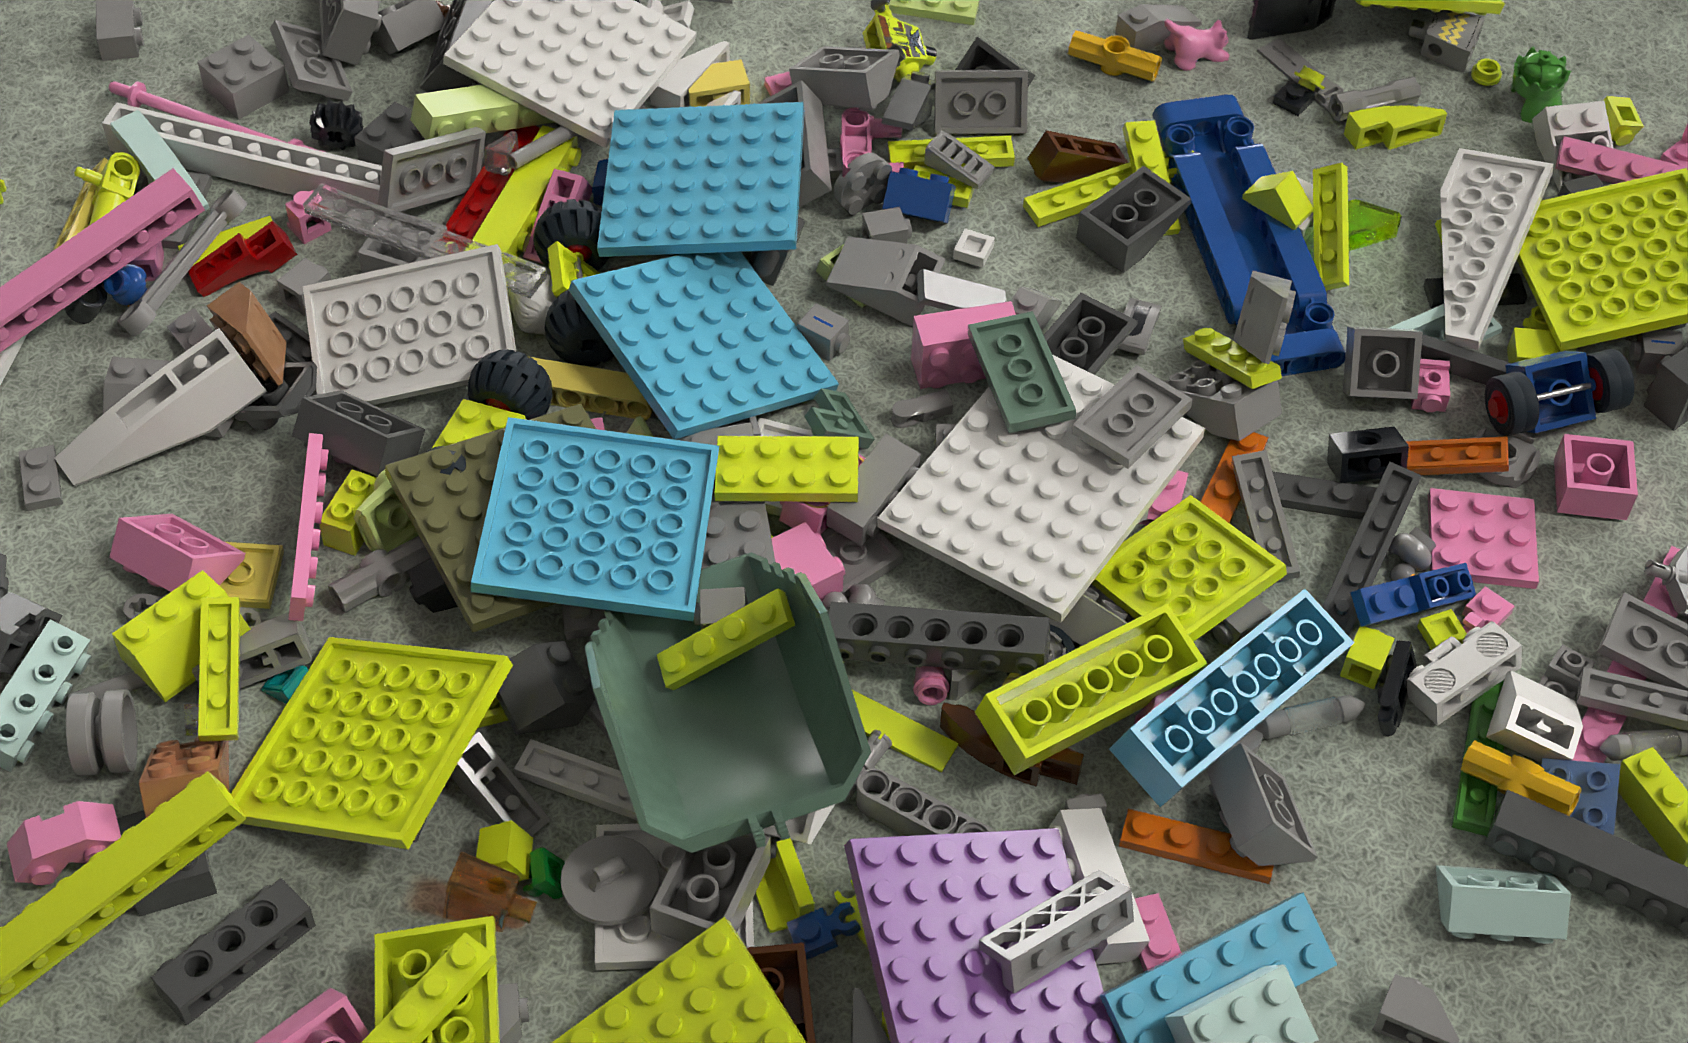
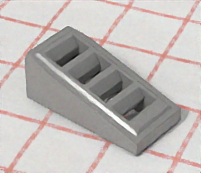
[925,130,995,189]

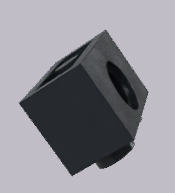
[1327,426,1409,483]

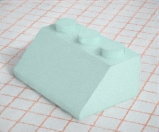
[1436,865,1571,944]

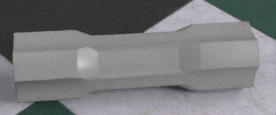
[1328,77,1421,121]

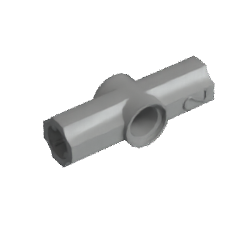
[328,535,431,612]

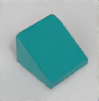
[261,665,309,704]

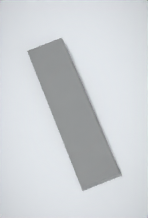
[1257,38,1347,126]

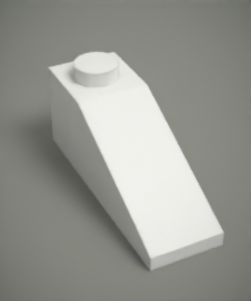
[650,41,730,108]

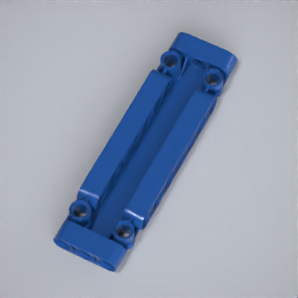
[1152,94,1346,376]

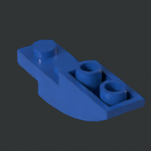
[1350,563,1476,627]

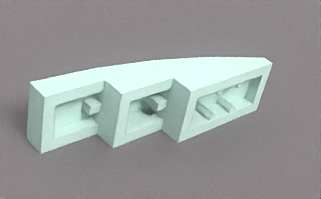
[110,110,209,210]

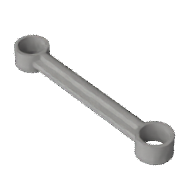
[118,188,247,337]

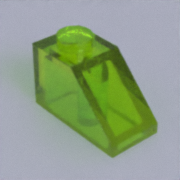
[1348,199,1402,251]

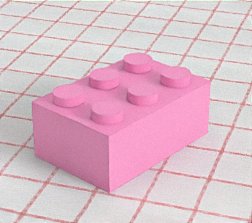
[911,301,1016,389]

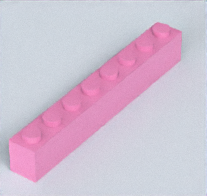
[0,168,205,352]

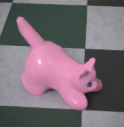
[1164,19,1229,71]

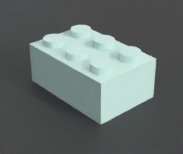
[1164,964,1319,1043]

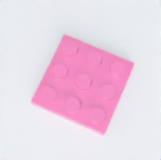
[1428,488,1539,589]

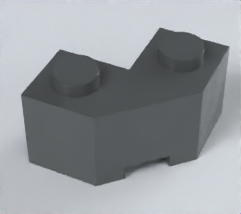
[0,592,63,675]

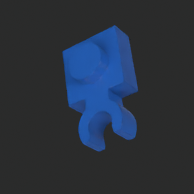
[787,902,861,960]

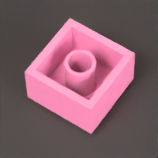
[1554,434,1638,520]

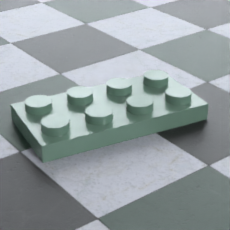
[968,311,1076,433]

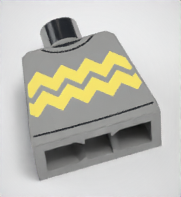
[1408,10,1485,73]

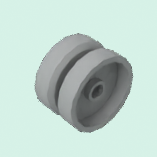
[66,688,138,777]

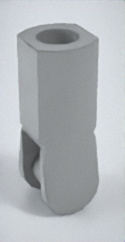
[891,389,953,428]

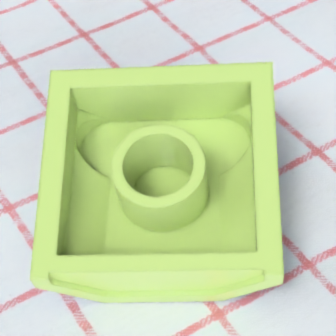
[354,469,418,552]

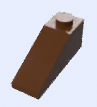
[1027,130,1128,183]

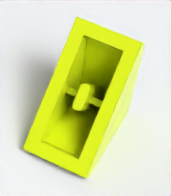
[1242,171,1313,230]

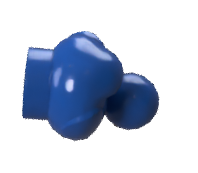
[104,264,148,307]

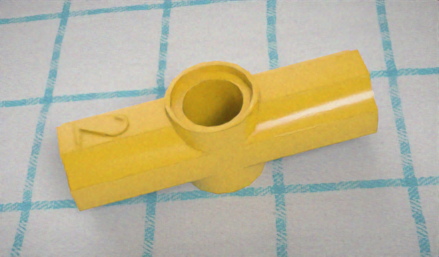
[1068,30,1162,82]
[1461,741,1582,816]

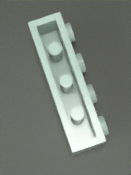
[0,619,91,772]

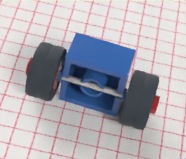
[1484,349,1634,436]

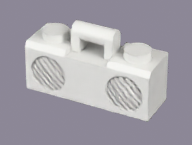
[1407,621,1522,726]

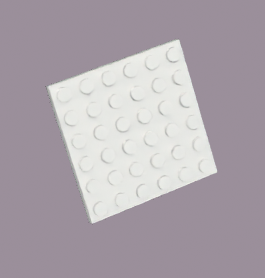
[443,0,697,148]

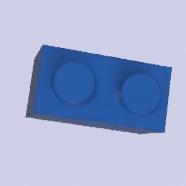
[882,167,956,224]

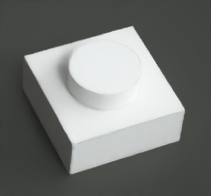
[953,229,995,268]

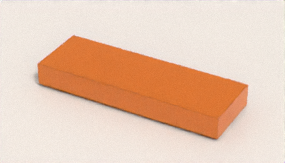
[1406,436,1509,475]

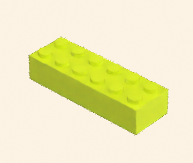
[975,603,1208,775]

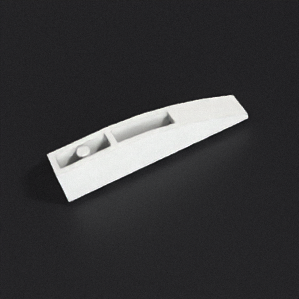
[54,328,267,486]

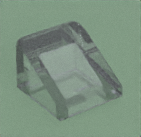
[484,131,518,176]

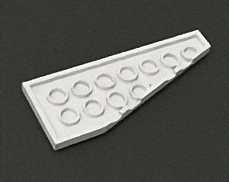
[1440,148,1553,350]

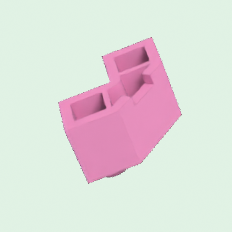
[7,801,121,885]

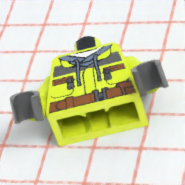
[862,0,937,82]

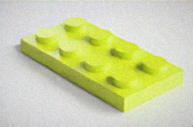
[714,436,859,502]

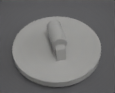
[561,835,659,925]

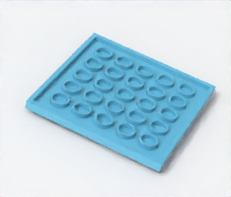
[597,102,805,257]
[568,252,839,440]
[471,417,719,621]

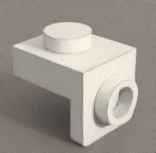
[646,0,694,28]

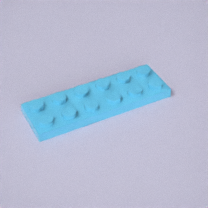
[1099,893,1337,1043]

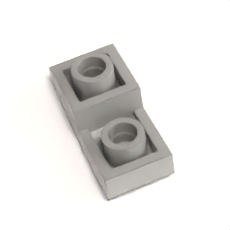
[1539,644,1595,700]

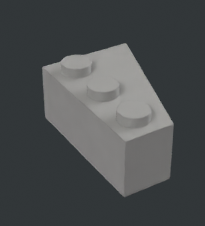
[826,434,921,546]

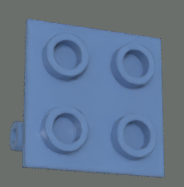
[1541,758,1620,835]

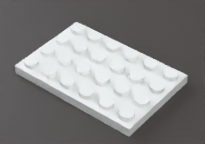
[303,244,516,405]

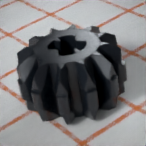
[309,99,364,151]

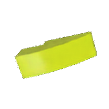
[1344,106,1447,150]

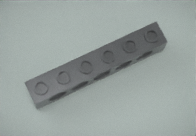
[828,601,1051,675]

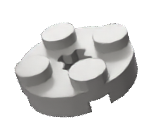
[834,152,892,215]
[1474,427,1541,488]

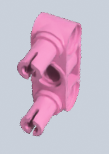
[840,107,904,177]

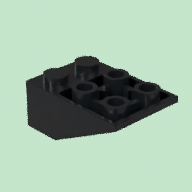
[1247,0,1336,40]

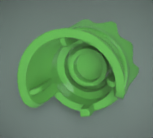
[1510,47,1571,123]

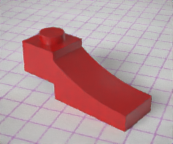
[188,220,297,297]

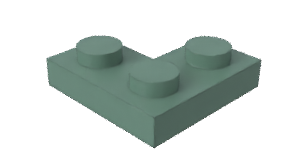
[804,388,875,449]

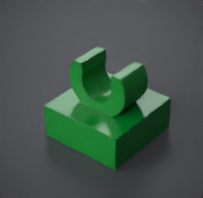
[523,847,565,899]

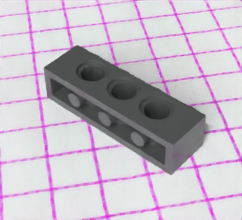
[151,878,316,1026]

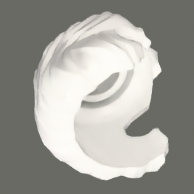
[507,272,556,335]

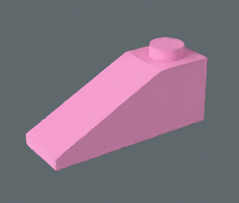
[523,169,592,264]

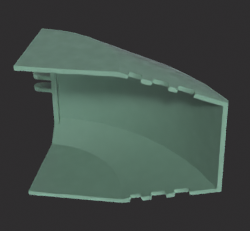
[585,552,871,853]

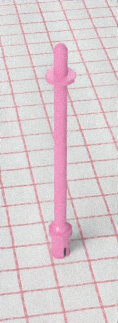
[108,81,324,152]

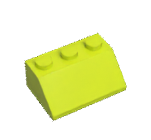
[112,570,251,702]

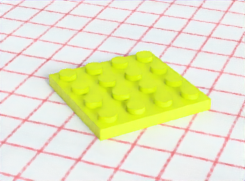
[1091,495,1287,642]

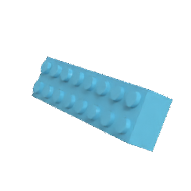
[1109,589,1354,807]

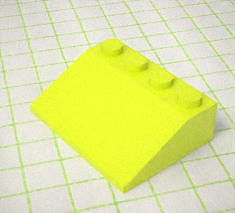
[374,916,500,1043]

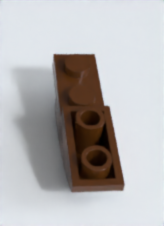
[940,702,1084,787]

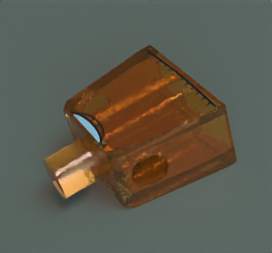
[443,852,538,932]

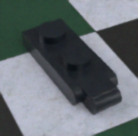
[1377,640,1417,736]

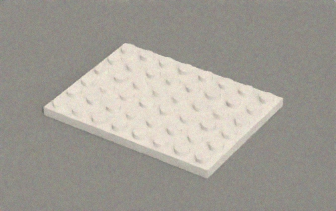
[877,355,1205,623]

